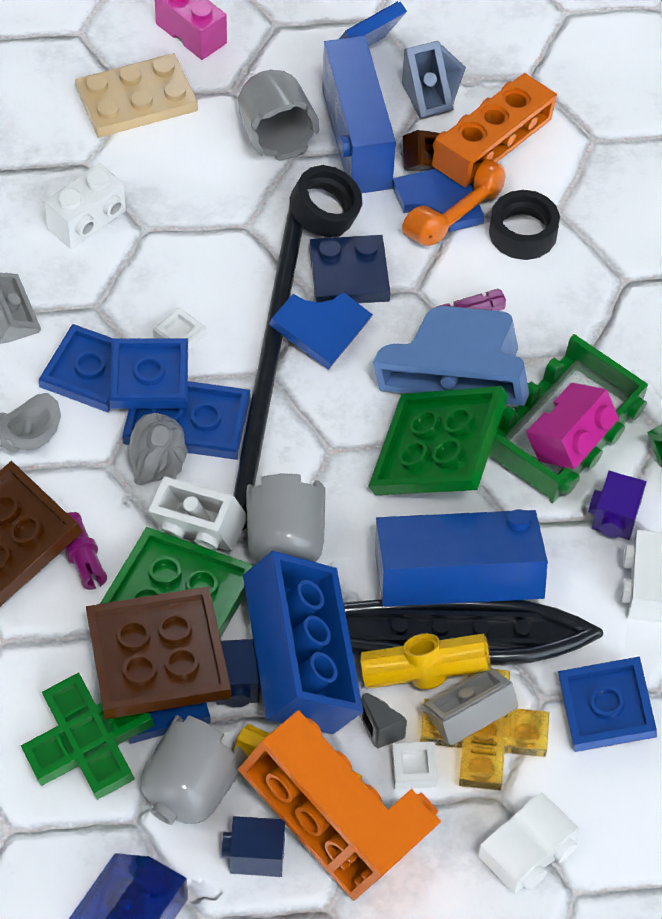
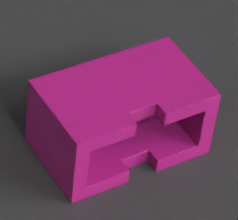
[155,0,227,60]
[526,382,619,470]

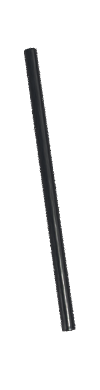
[233,190,309,531]

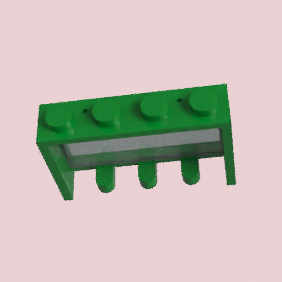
[489,334,648,504]

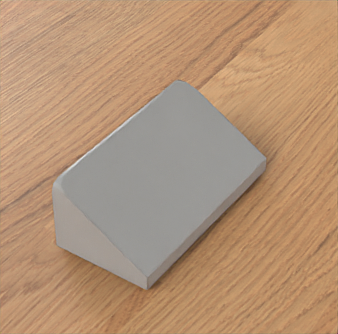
[0,273,41,344]
[421,667,518,745]

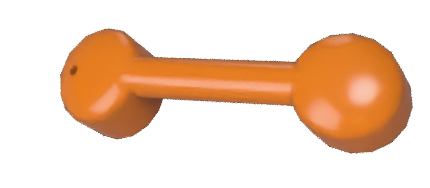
[402,159,506,246]

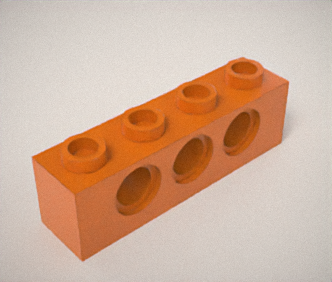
[431,73,557,188]

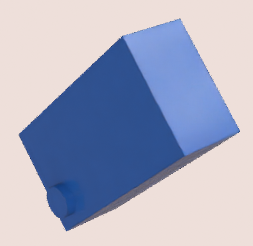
[322,36,396,193]
[375,509,548,607]
[243,551,364,735]

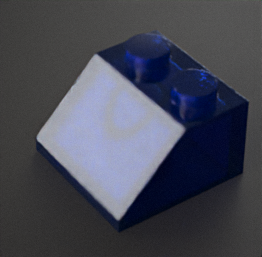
[69,853,188,919]

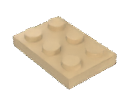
[75,53,198,138]

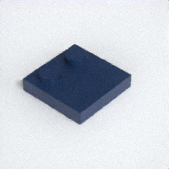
[310,235,391,303]

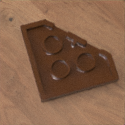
[0,460,83,607]

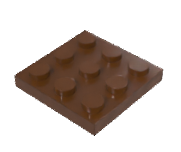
[86,586,231,719]

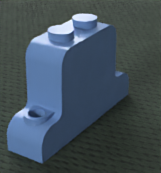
[373,306,529,406]

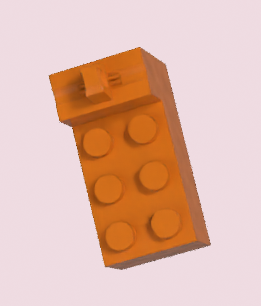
[237,710,441,901]

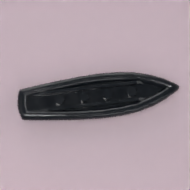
[343,599,604,666]

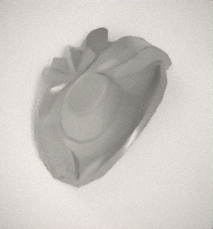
[0,393,61,453]
[128,413,188,484]

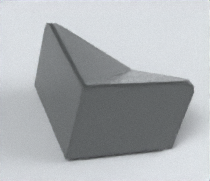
[359,693,407,749]

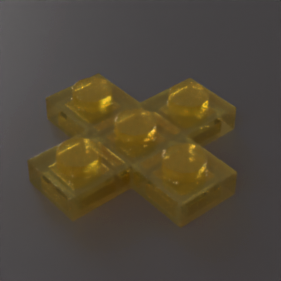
[420,669,550,791]

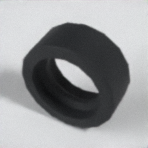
[289,165,363,237]
[489,189,560,260]

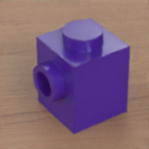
[588,470,647,540]

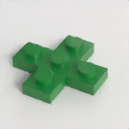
[20,672,155,800]

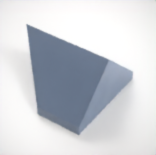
[402,41,466,118]

